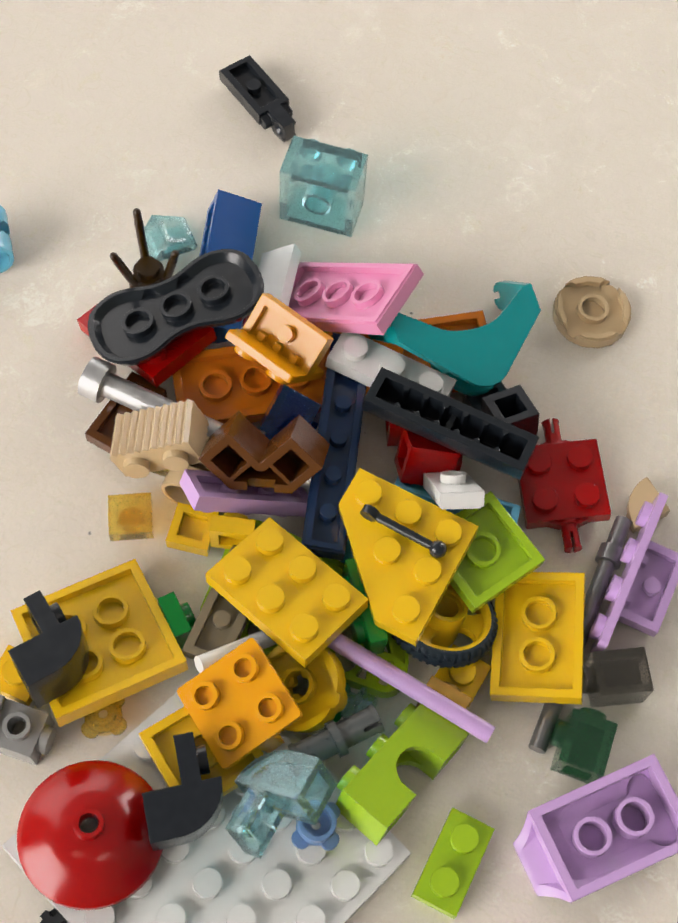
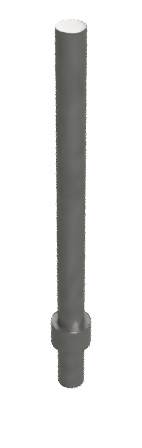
[528,516,632,754]

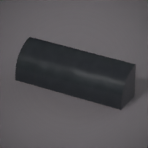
[362,367,539,481]

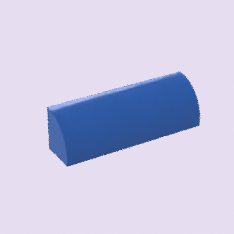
[199,189,262,343]

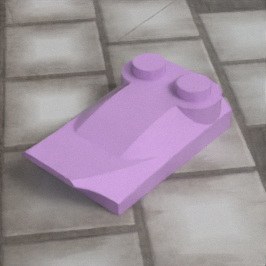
[513,754,678,903]

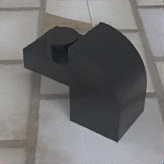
[463,381,540,436]
[8,590,89,709]
[142,732,223,851]

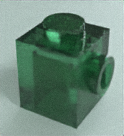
[550,707,618,784]

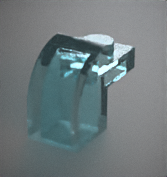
[225,750,337,859]

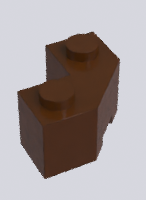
[198,411,330,494]

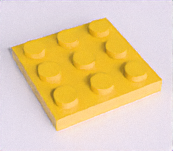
[10,559,189,727]

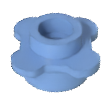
[291,800,340,851]

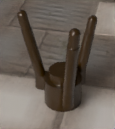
[110,208,179,288]

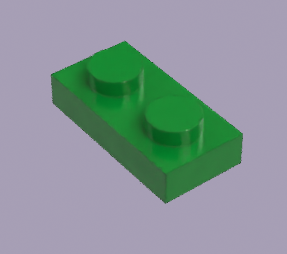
[342,558,388,655]

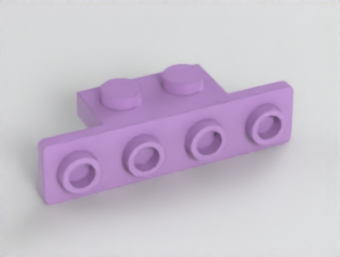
[588,492,678,656]

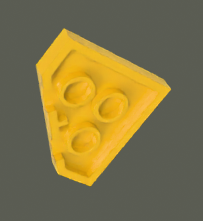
[339,468,479,646]

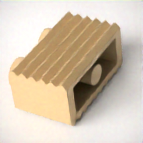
[110,399,209,478]

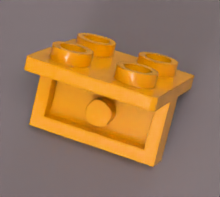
[225,293,334,385]
[177,638,303,769]

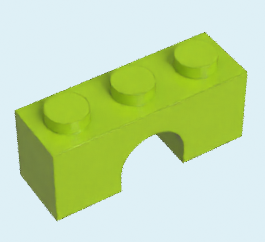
[335,703,470,846]

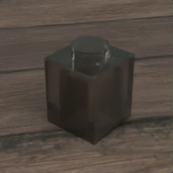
[583,647,654,708]

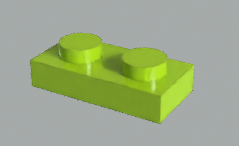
[411,807,495,919]

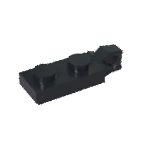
[219,55,296,142]

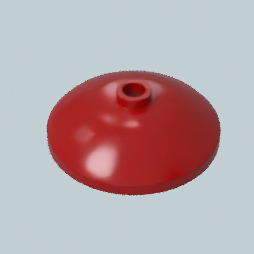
[17,760,163,910]

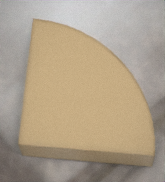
[626,477,670,534]

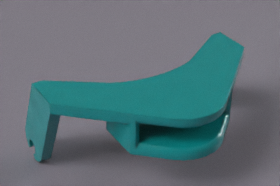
[368,281,541,396]

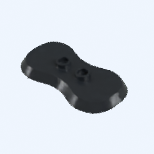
[88,249,264,366]

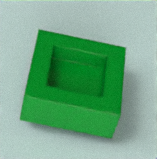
[157,591,196,650]

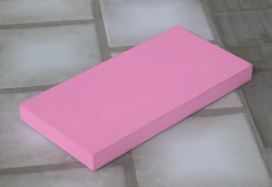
[288,262,424,335]

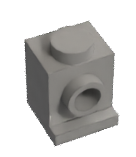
[0,695,57,766]

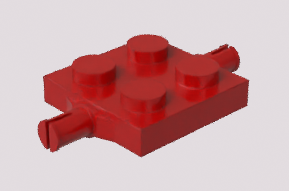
[518,418,611,553]

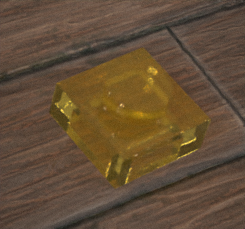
[108,492,154,541]

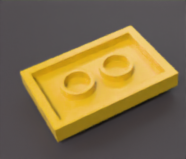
[205,517,369,668]
[490,572,585,705]

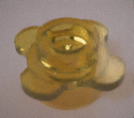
[81,698,127,739]

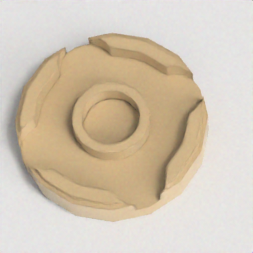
[553,276,631,349]

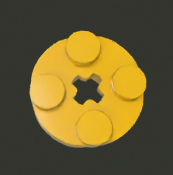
[267,645,348,733]

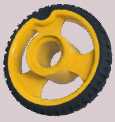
[390,584,498,668]

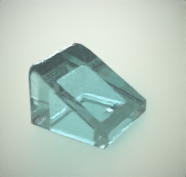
[144,215,198,261]

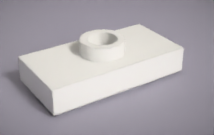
[423,470,485,510]

